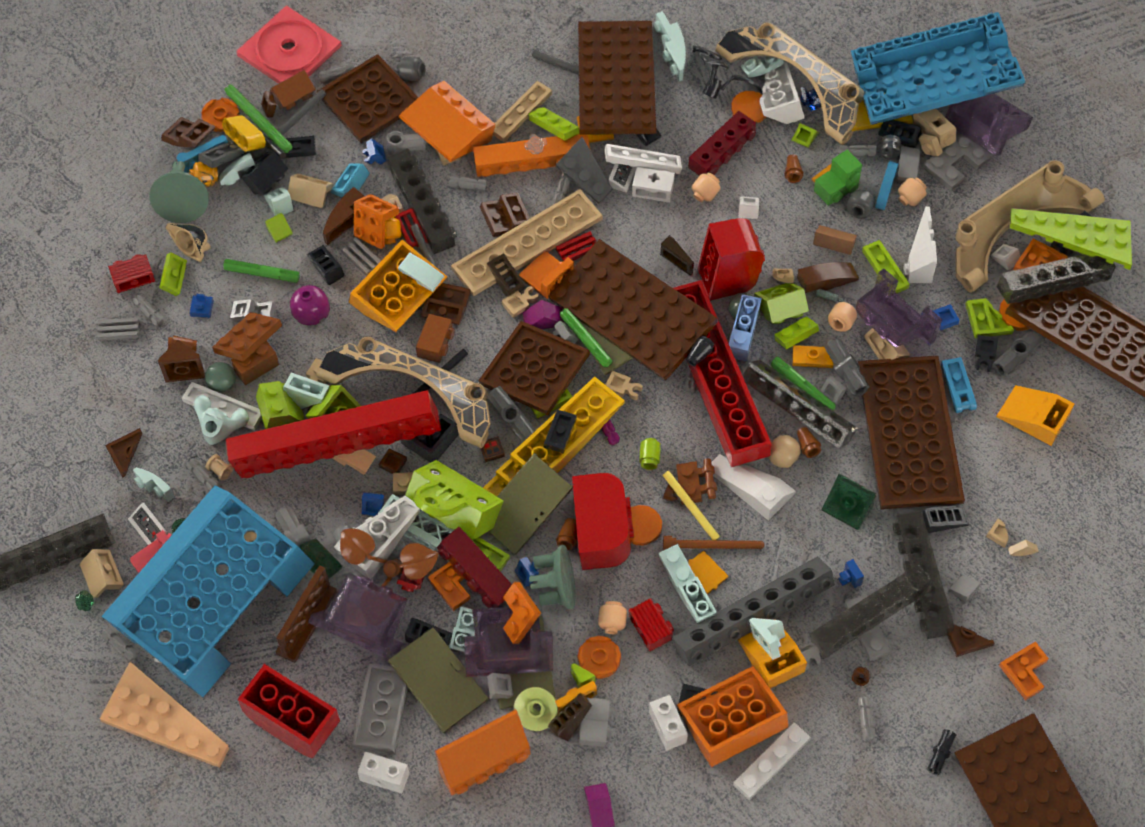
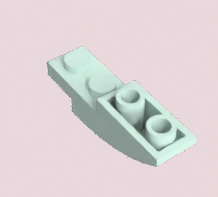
[654,11,686,82]
[659,544,717,623]

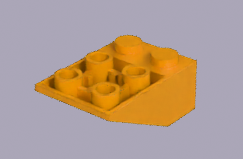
[996,385,1075,446]
[738,619,807,689]

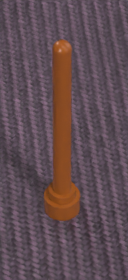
[663,536,765,551]

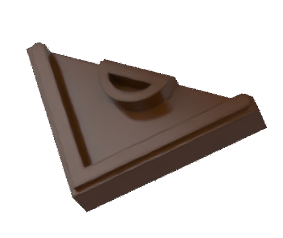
[105,428,142,478]
[941,619,995,657]

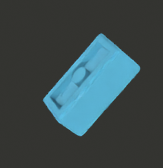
[330,163,370,198]

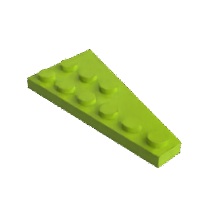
[1010,208,1132,270]

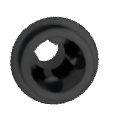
[686,336,715,367]

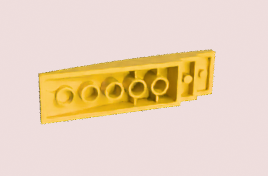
[483,377,625,496]

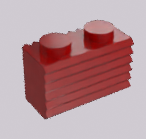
[108,254,155,294]
[629,598,674,652]

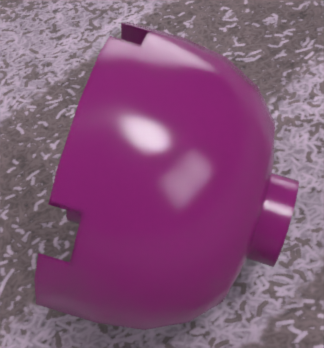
[290,285,330,326]

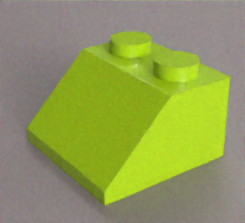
[754,283,809,324]
[256,381,305,429]
[306,385,361,419]

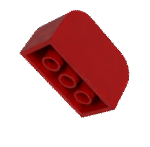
[698,218,765,301]
[572,473,634,570]
[238,664,340,758]

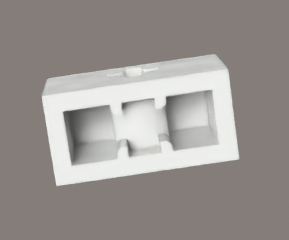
[632,167,675,203]
[649,695,687,751]
[357,752,409,794]

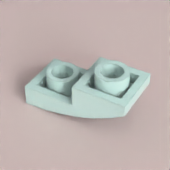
[741,56,785,78]
[219,153,255,186]
[398,252,444,292]
[133,467,174,502]
[449,607,482,653]

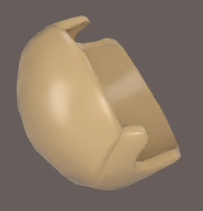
[768,435,801,468]

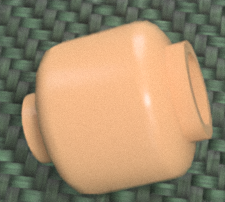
[692,173,720,202]
[898,177,927,206]
[828,302,857,332]
[598,601,627,635]

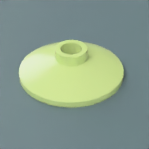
[514,687,558,731]

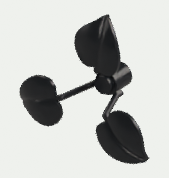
[692,45,763,99]

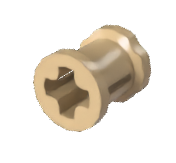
[205,454,233,481]

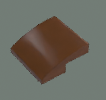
[161,117,215,148]
[480,192,530,237]
[421,283,471,325]

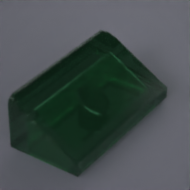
[299,538,343,579]

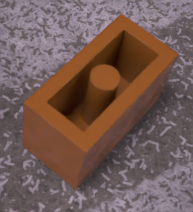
[269,70,316,110]
[416,314,455,363]
[231,340,279,386]

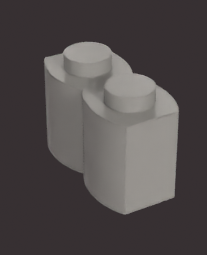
[579,698,614,747]

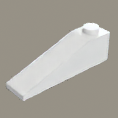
[760,60,805,124]
[904,206,937,283]
[712,454,796,521]
[334,496,421,580]

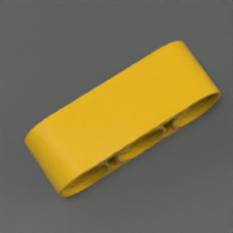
[222,115,265,152]

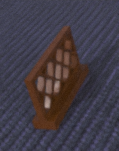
[275,565,337,663]

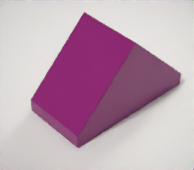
[522,300,564,329]
[584,783,615,827]

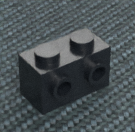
[241,151,288,195]

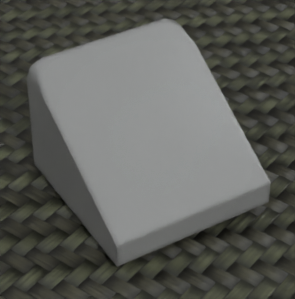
[949,575,981,604]

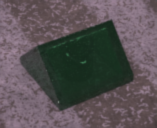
[821,474,877,530]

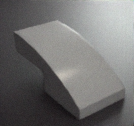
[897,146,920,181]
[230,299,276,321]

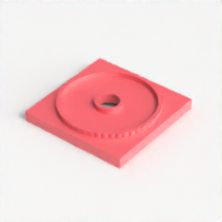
[236,5,342,84]

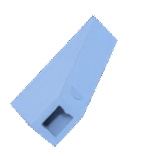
[729,294,762,362]

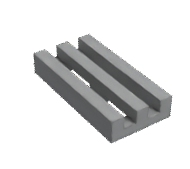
[341,238,381,276]
[97,317,139,341]

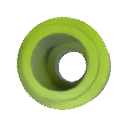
[639,438,661,470]

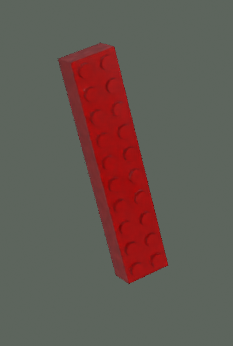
[674,280,772,468]
[226,390,441,478]

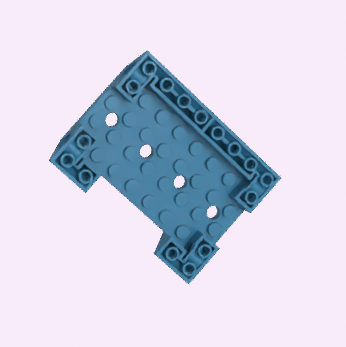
[851,12,1025,125]
[101,485,315,698]

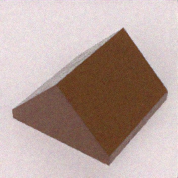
[158,340,205,383]

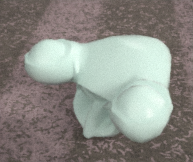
[194,395,249,445]

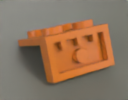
[354,194,399,249]
[519,251,574,299]

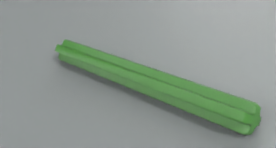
[224,84,292,153]

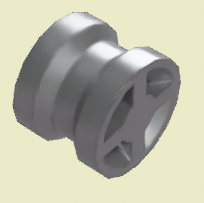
[881,135,901,159]

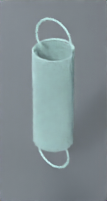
[812,289,843,302]

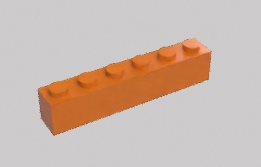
[473,134,590,177]

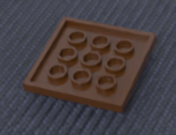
[317,54,419,143]
[478,321,590,415]

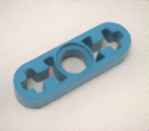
[875,161,899,211]

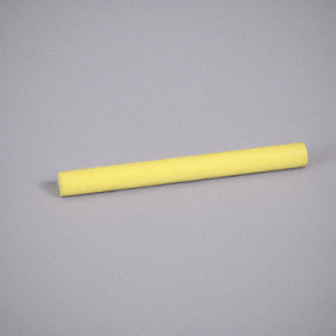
[662,471,720,540]

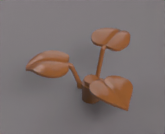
[340,528,439,627]

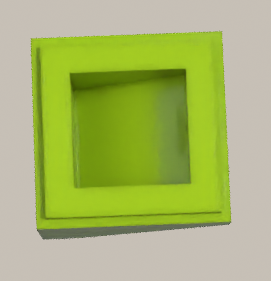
[792,123,819,148]
[265,213,293,242]
[571,663,596,688]

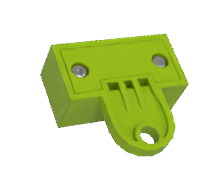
[405,460,504,541]

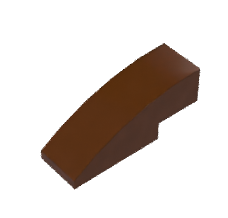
[323,187,364,245]
[797,262,859,293]

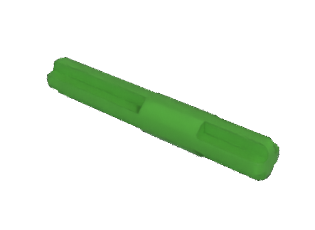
[223,259,300,283]
[560,308,612,368]
[771,356,836,414]

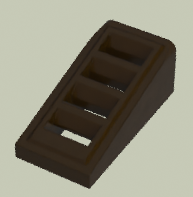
[660,235,694,276]
[487,253,526,298]
[548,693,592,741]

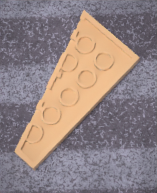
[100,662,229,768]

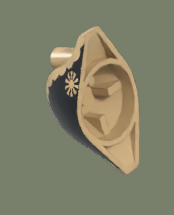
[166,223,211,262]

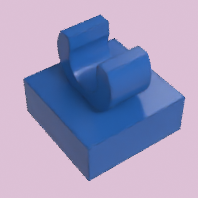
[362,139,387,165]
[190,294,214,318]
[932,304,960,331]
[362,492,384,516]
[515,557,541,588]
[838,559,864,588]

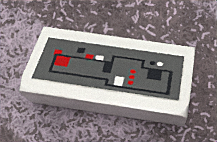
[609,164,636,193]
[128,502,167,545]

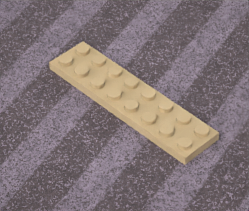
[451,189,603,297]

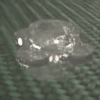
[524,134,547,154]

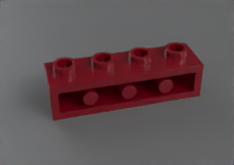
[688,111,756,176]
[436,526,512,610]

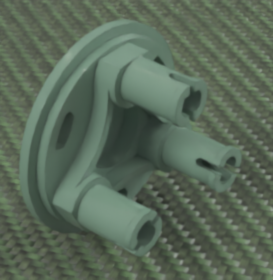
[149,161,209,223]
[529,545,576,610]

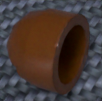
[662,483,678,502]
[852,666,870,686]

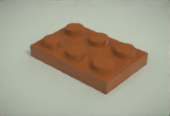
[212,312,282,361]

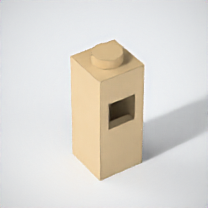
[913,109,956,149]

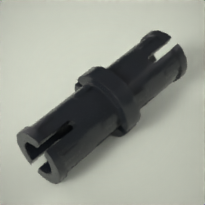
[927,729,957,775]

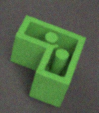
[814,149,862,206]

